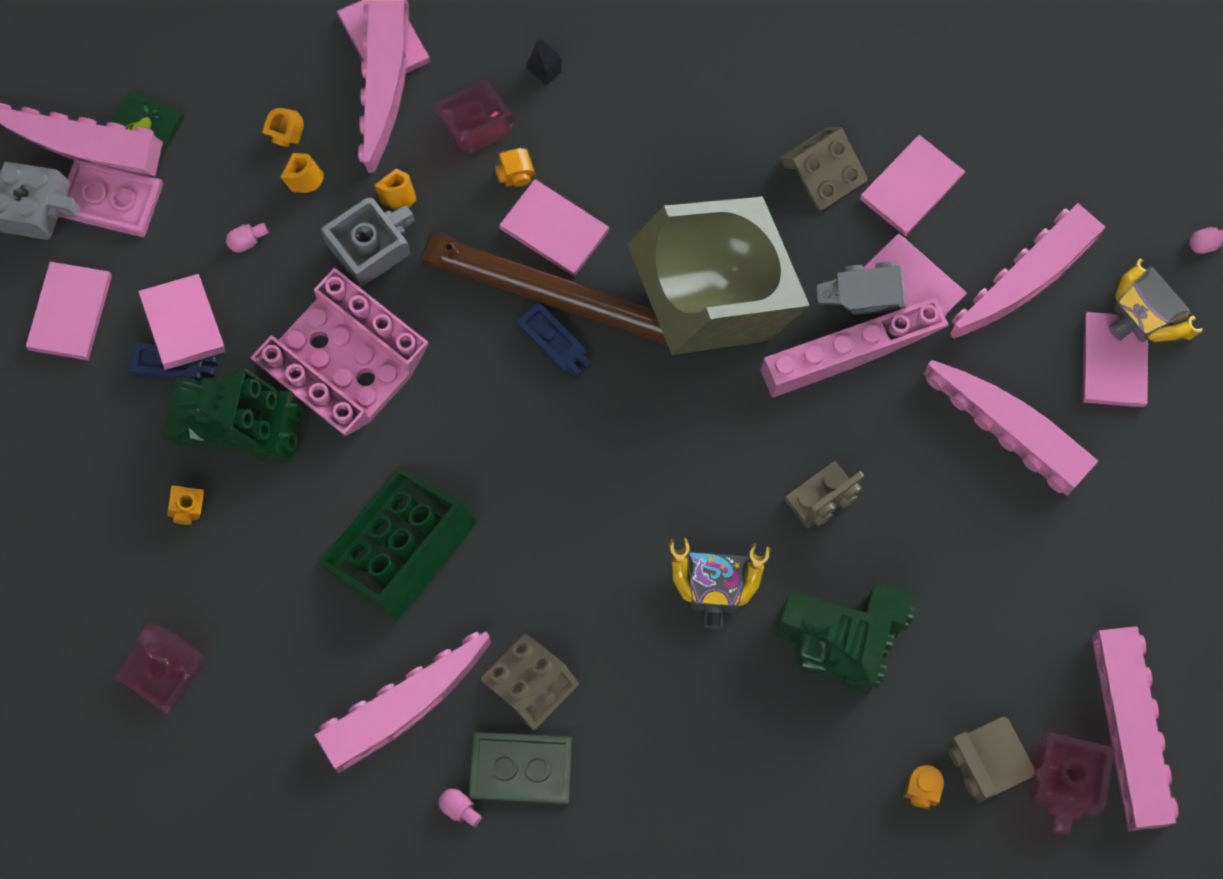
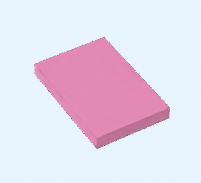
[337,0,430,73]
[860,135,965,237]
[59,159,163,238]
[500,179,609,277]
[863,233,967,338]
[26,262,112,361]
[138,274,226,370]
[1082,312,1148,408]

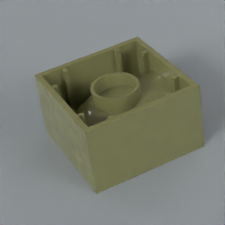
[627,197,810,355]

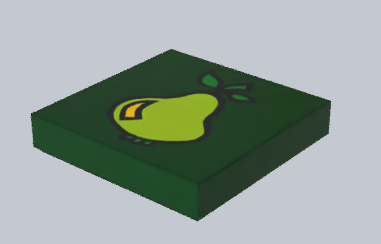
[112,91,185,164]

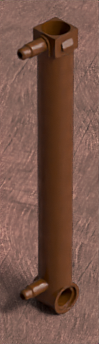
[420,232,691,354]

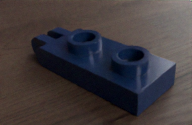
[516,302,592,378]
[130,342,219,381]

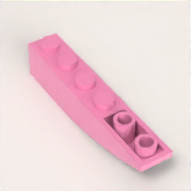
[359,0,409,173]
[0,103,163,177]
[950,203,1105,339]
[760,297,948,398]
[923,360,1098,496]
[315,631,491,774]

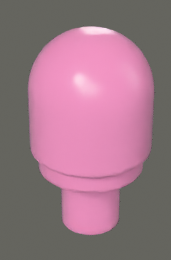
[226,222,269,253]
[1189,227,1223,254]
[439,789,482,827]

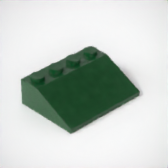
[318,466,478,622]

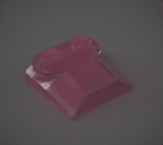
[433,78,514,153]
[114,623,205,715]

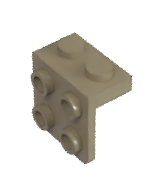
[947,717,1035,803]

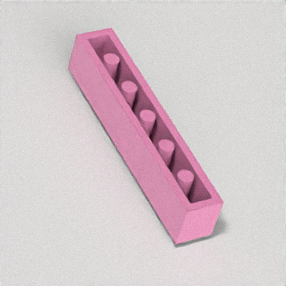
[1092,626,1178,831]

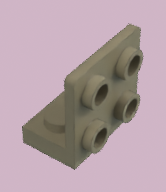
[779,127,868,210]
[784,461,865,529]
[481,634,579,731]

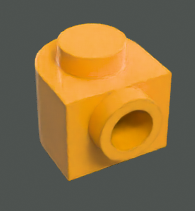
[262,108,304,147]
[495,148,535,187]
[281,153,324,193]
[374,168,416,210]
[167,485,204,525]
[903,765,944,809]

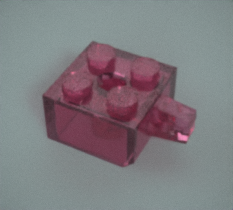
[1029,732,1115,836]

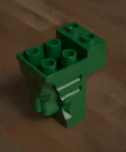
[162,367,305,462]
[776,582,916,696]

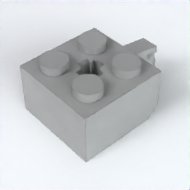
[0,162,80,240]
[321,198,414,288]
[817,261,908,315]

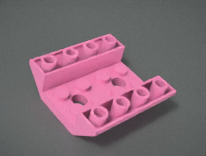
[250,268,429,436]

